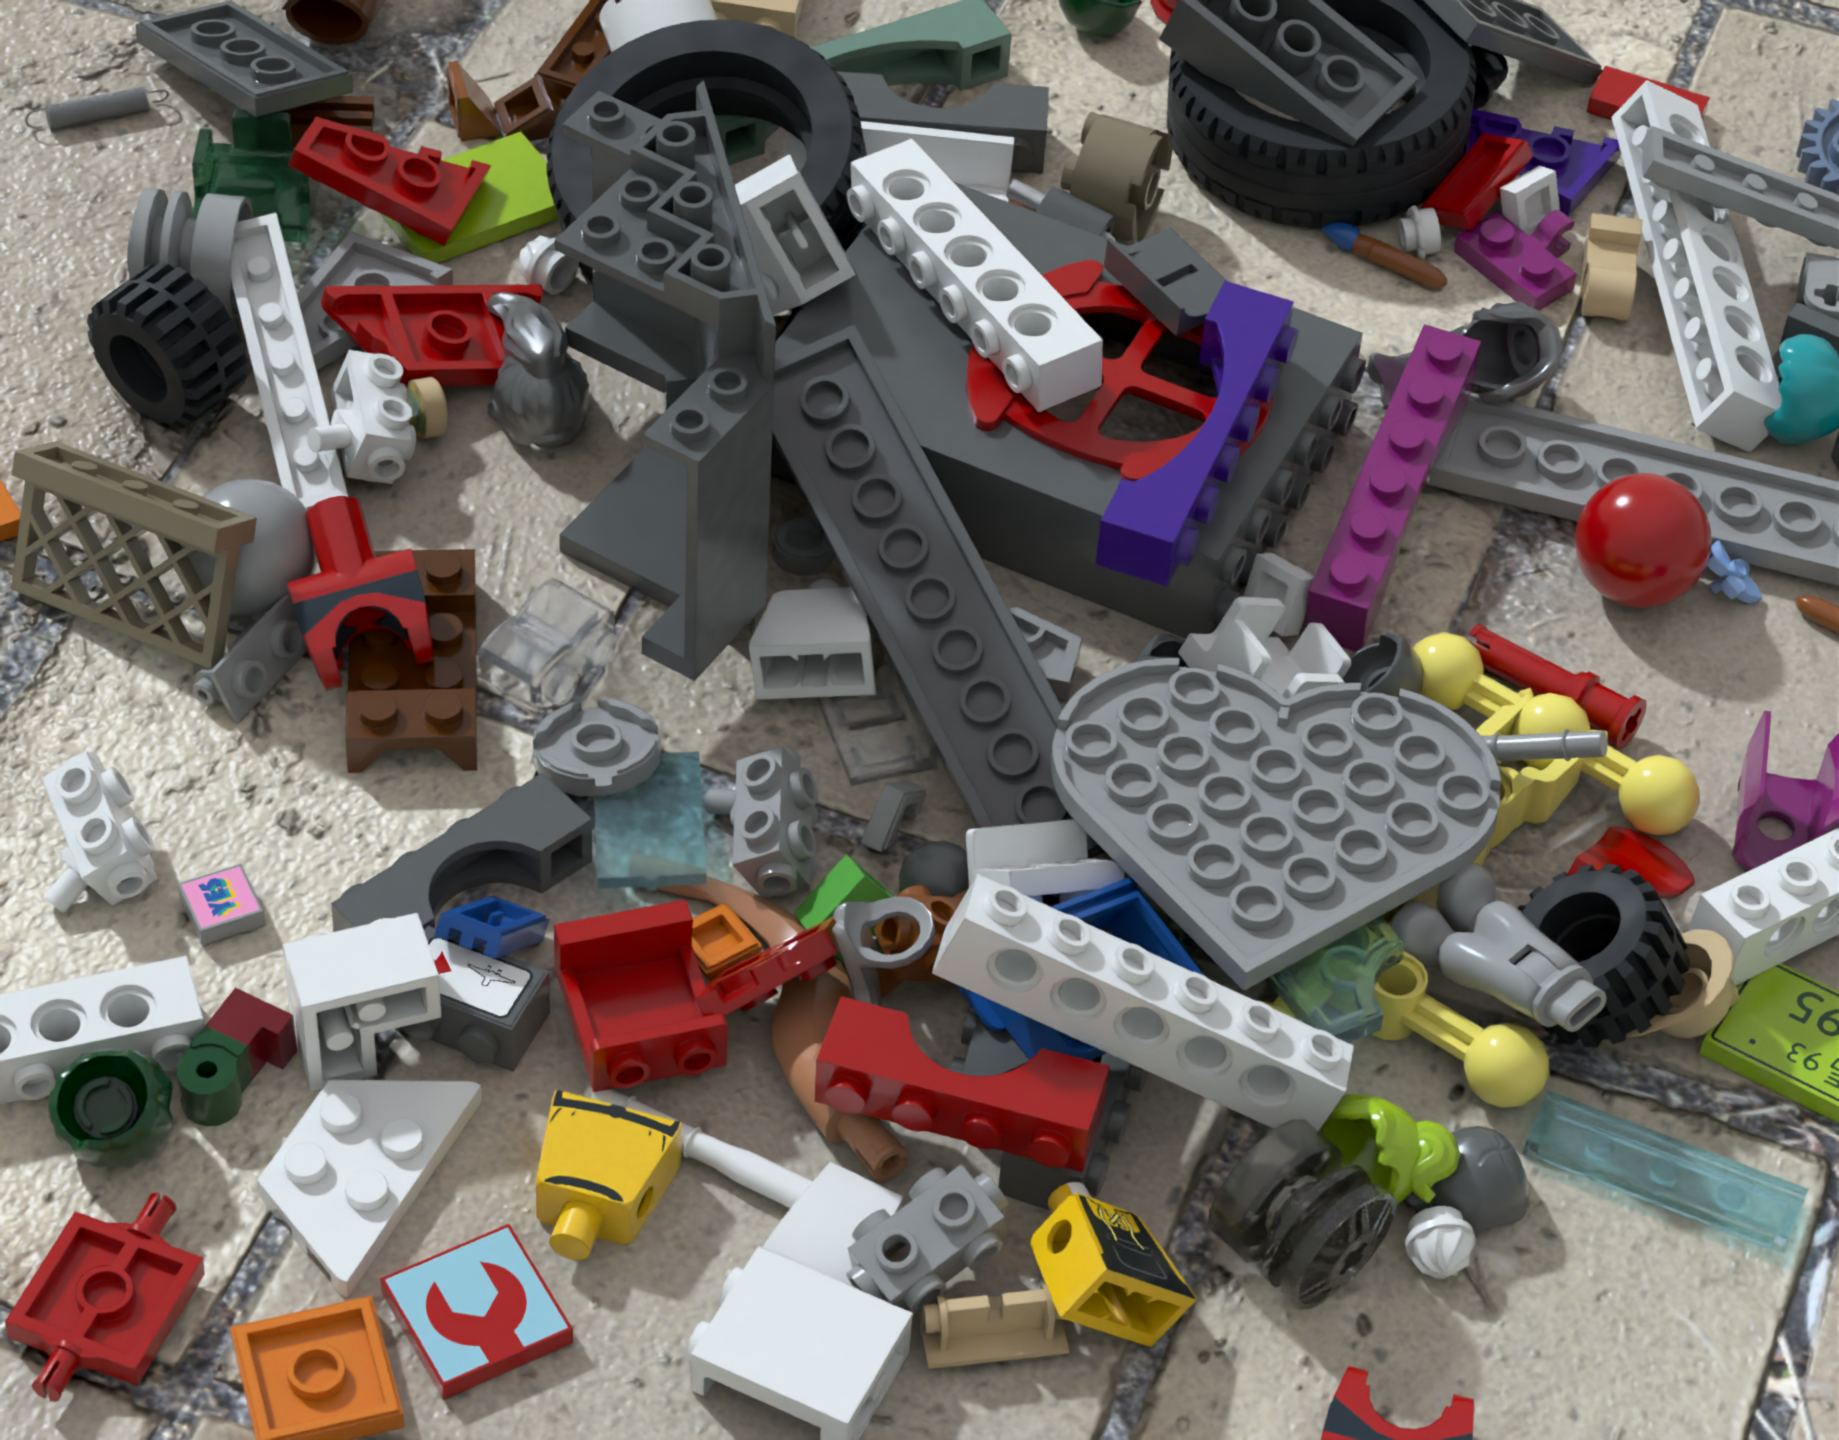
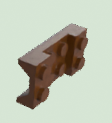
[345,549,477,773]

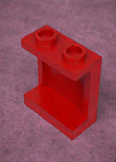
[554,899,728,1092]

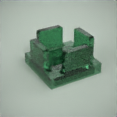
[192,110,319,243]

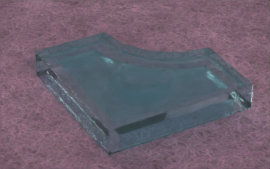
[1266,915,1405,1043]

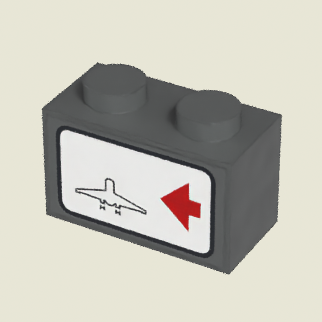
[400,926,550,1072]

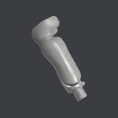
[1388,862,1607,1032]

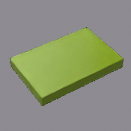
[381,132,558,263]

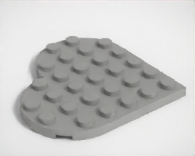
[1051,658,1501,991]

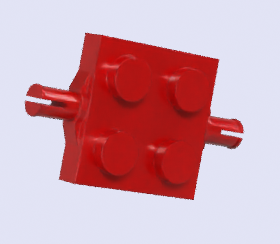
[5,1192,205,1402]

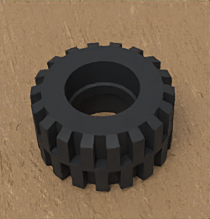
[87,262,249,430]
[1517,864,1689,1047]

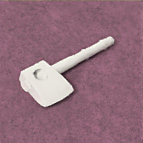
[591,1089,903,1287]

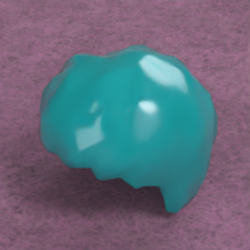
[1764,334,1839,446]

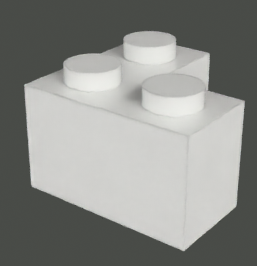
[282,913,441,1091]

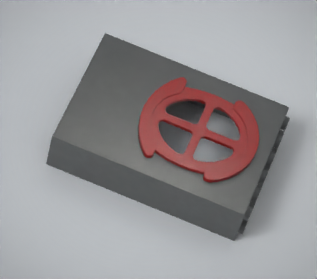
[771,182,1366,639]

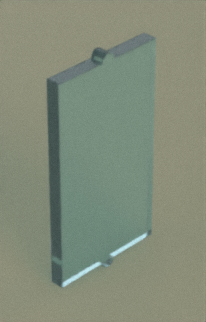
[594,751,707,891]

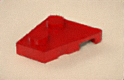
[696,917,840,1017]

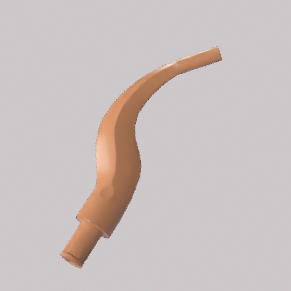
[628,857,908,1182]

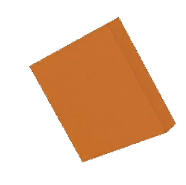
[230,1295,405,1440]

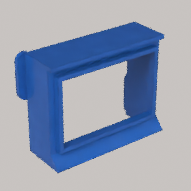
[956,877,1205,1060]

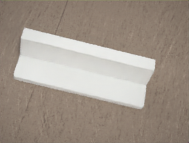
[784,121,1014,202]

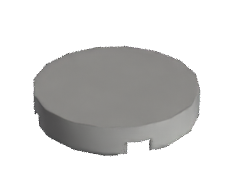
[533,699,661,796]

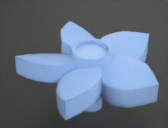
[1707,540,1762,604]

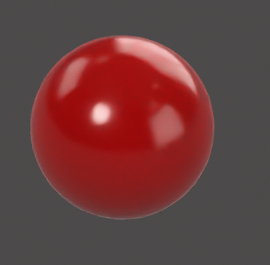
[1575,473,1712,608]

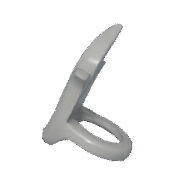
[832,896,935,1007]

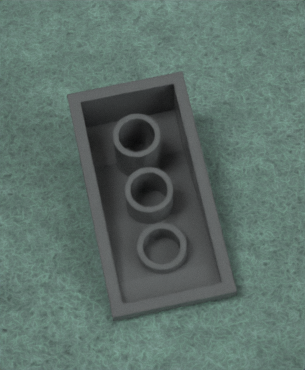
[1159,0,1419,146]

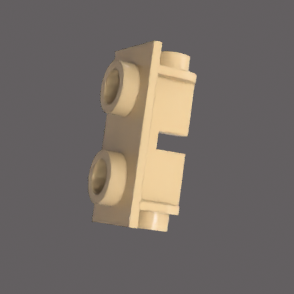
[917,1284,1069,1369]

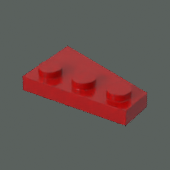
[288,117,491,246]

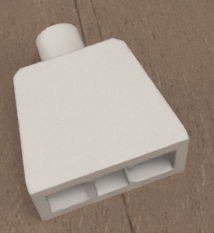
[749,579,877,699]

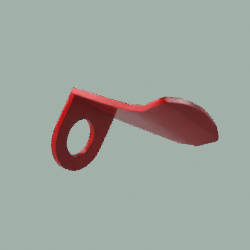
[1567,826,1695,898]

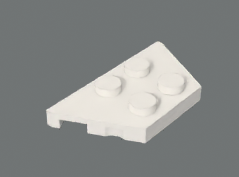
[257,1080,482,1298]

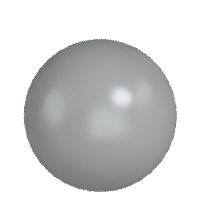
[181,479,318,617]

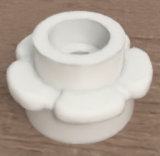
[1398,205,1441,261]

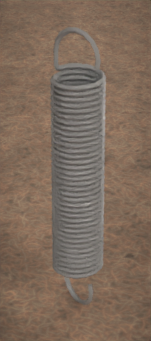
[25,86,169,130]

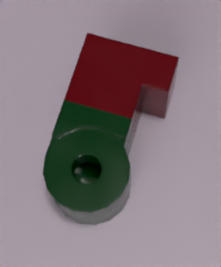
[177,988,298,1126]

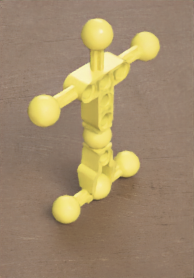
[1263,632,1700,1108]

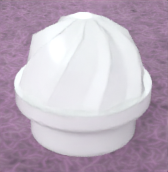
[519,235,579,295]
[1405,1206,1476,1279]

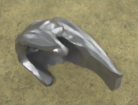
[486,292,589,448]
[1366,302,1564,406]

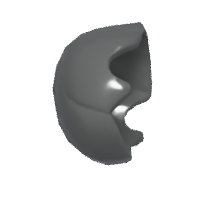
[1343,631,1424,697]

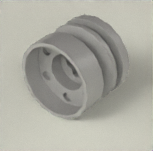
[127,187,253,320]

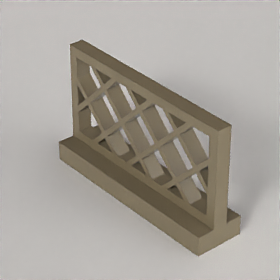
[11,441,257,669]

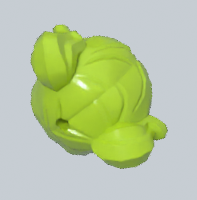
[1317,1094,1461,1213]

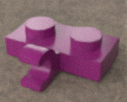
[1454,210,1577,311]

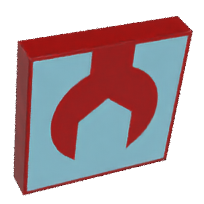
[380,1224,573,1400]

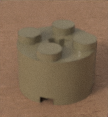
[1060,112,1172,242]

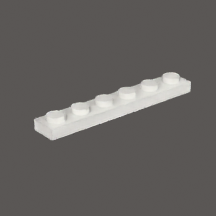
[231,213,348,510]

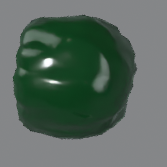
[48,1049,173,1168]

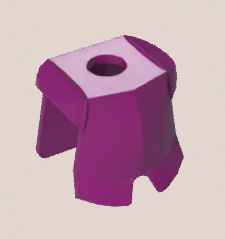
[1732,710,1839,870]

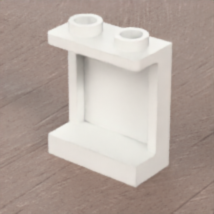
[685,1246,913,1440]

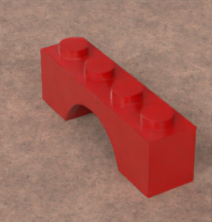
[814,996,1110,1172]

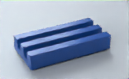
[434,896,550,959]

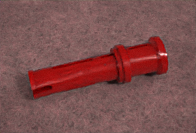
[1469,624,1647,750]

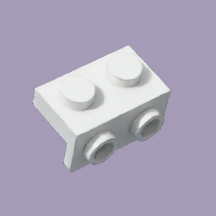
[966,819,1125,903]

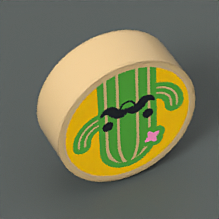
[406,377,448,440]

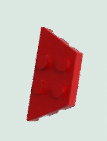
[321,284,544,386]

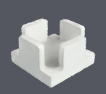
[1178,597,1351,698]

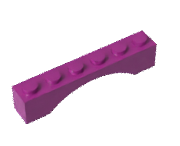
[1303,324,1481,652]

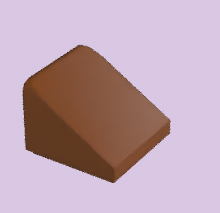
[447,61,501,141]

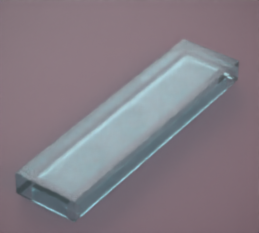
[1522,1090,1808,1254]

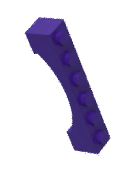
[1095,281,1299,587]

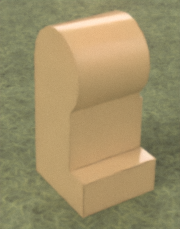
[1580,213,1643,321]

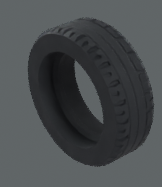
[1167,0,1476,228]
[546,20,867,283]

